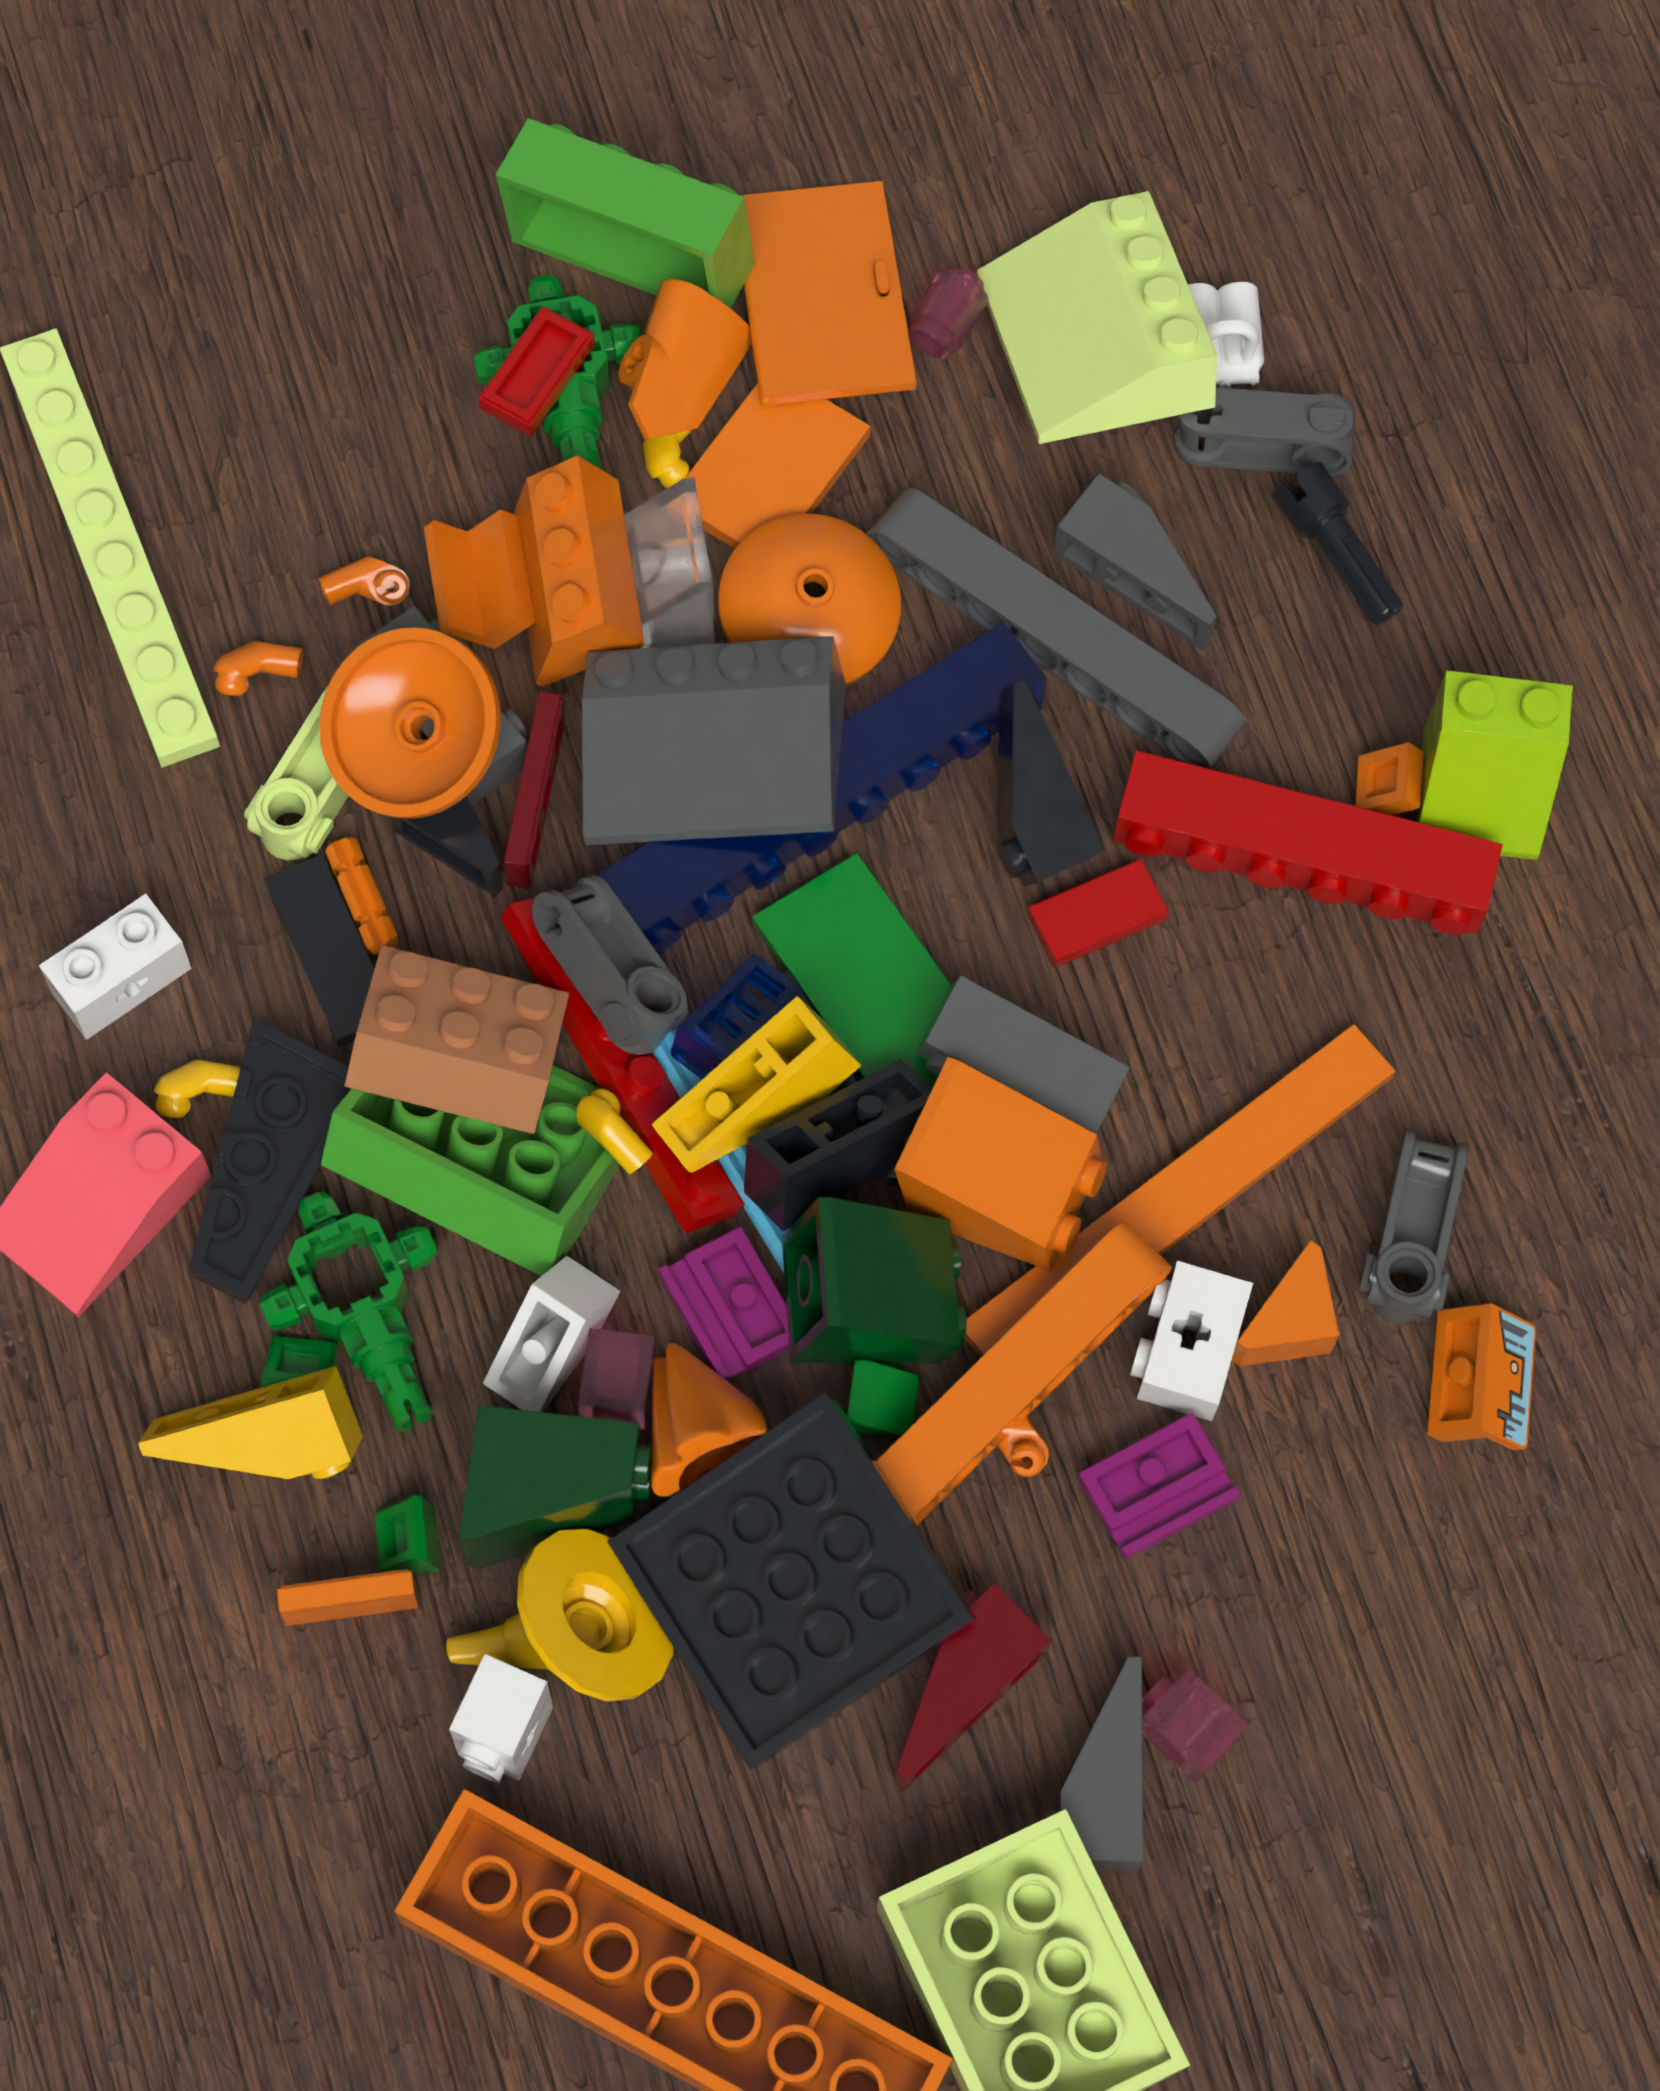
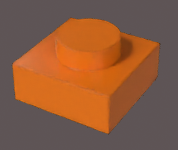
[1355,742,1424,815]

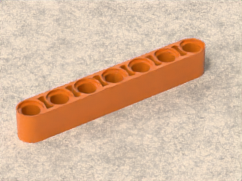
[876,1221,1172,1525]

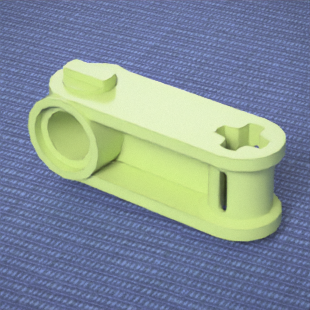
[244,686,348,861]

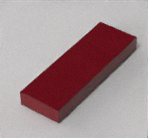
[504,691,565,889]

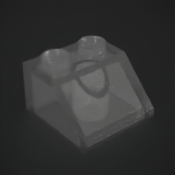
[624,477,714,648]

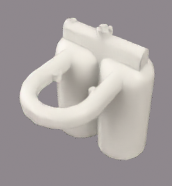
[1188,282,1264,388]

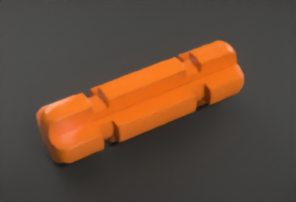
[325,836,398,955]

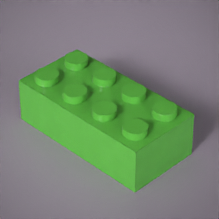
[495,118,755,309]

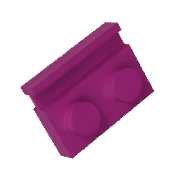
[657,1226,790,1382]
[1077,1413,1241,1562]

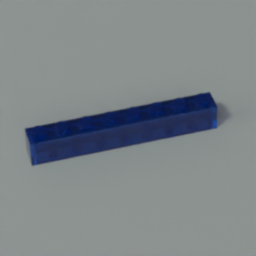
[591,622,1047,954]

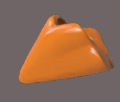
[651,1343,767,1497]

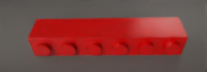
[1113,750,1503,935]

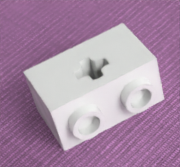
[39,894,192,1040]
[1130,1261,1253,1421]
[449,1654,553,1783]

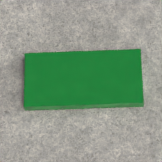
[752,853,951,1088]

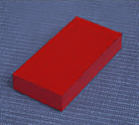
[478,306,595,436]
[1027,859,1169,968]

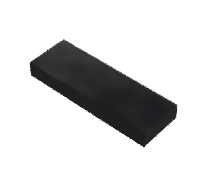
[264,854,374,1047]

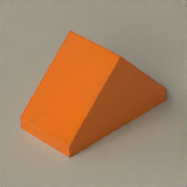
[1232,1240,1339,1367]

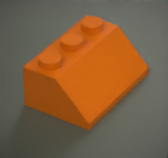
[513,455,645,687]

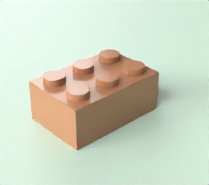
[344,945,569,1134]

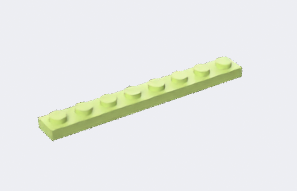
[0,328,220,768]

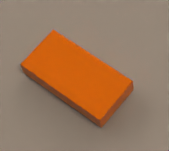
[277,1569,419,1626]

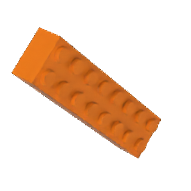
[394,1789,953,2091]

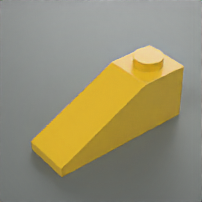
[651,996,862,1173]
[138,1366,363,1479]

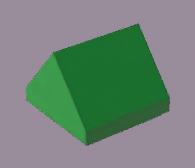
[375,1495,440,1574]

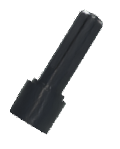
[1272,462,1403,625]

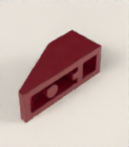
[894,1583,1051,1792]

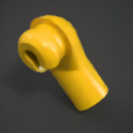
[643,430,692,489]
[154,1059,241,1118]
[576,1088,653,1175]

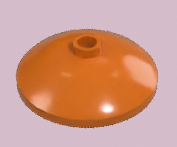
[718,513,901,686]
[320,627,501,819]

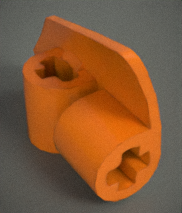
[618,279,752,440]

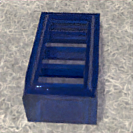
[670,953,803,1079]

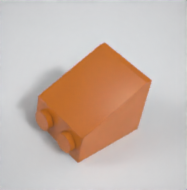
[894,1057,1107,1271]

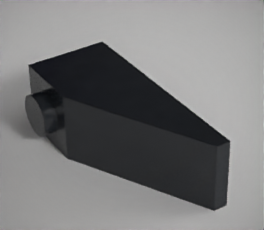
[997,679,1105,887]
[744,1059,933,1231]

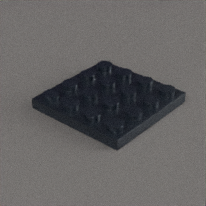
[607,1392,977,1769]

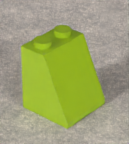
[1415,670,1573,860]

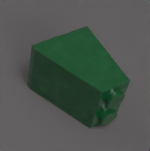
[782,1197,967,1364]
[459,1405,652,1569]

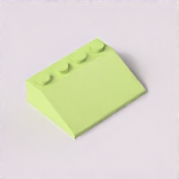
[977,191,1217,444]
[876,1809,1190,2091]

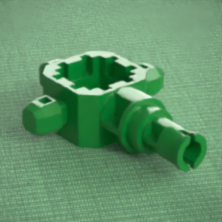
[473,274,641,470]
[258,1191,438,1432]

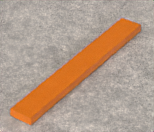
[964,1024,1396,1358]

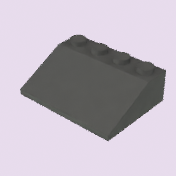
[582,636,846,845]

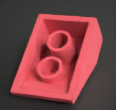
[0,1072,211,1318]

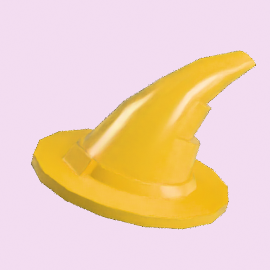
[446,1529,674,1702]

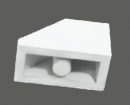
[483,1256,620,1412]

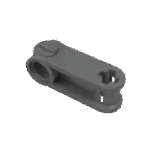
[1174,387,1356,477]
[532,875,689,1055]
[1358,1129,1469,1323]

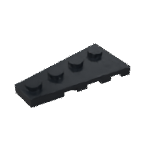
[188,1017,352,1305]

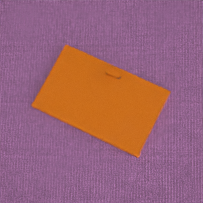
[740,181,917,406]

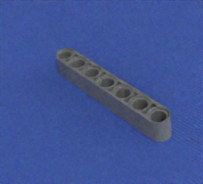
[867,487,1245,769]

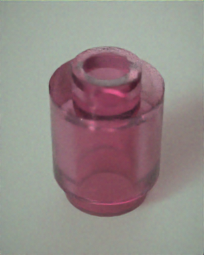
[908,266,989,359]

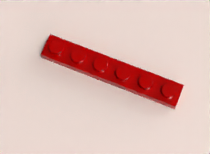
[500,890,745,1234]

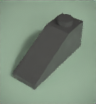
[1053,473,1217,651]
[1044,1657,1144,1872]

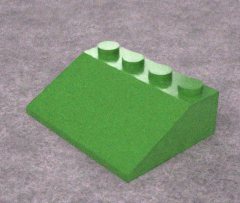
[321,1065,620,1276]

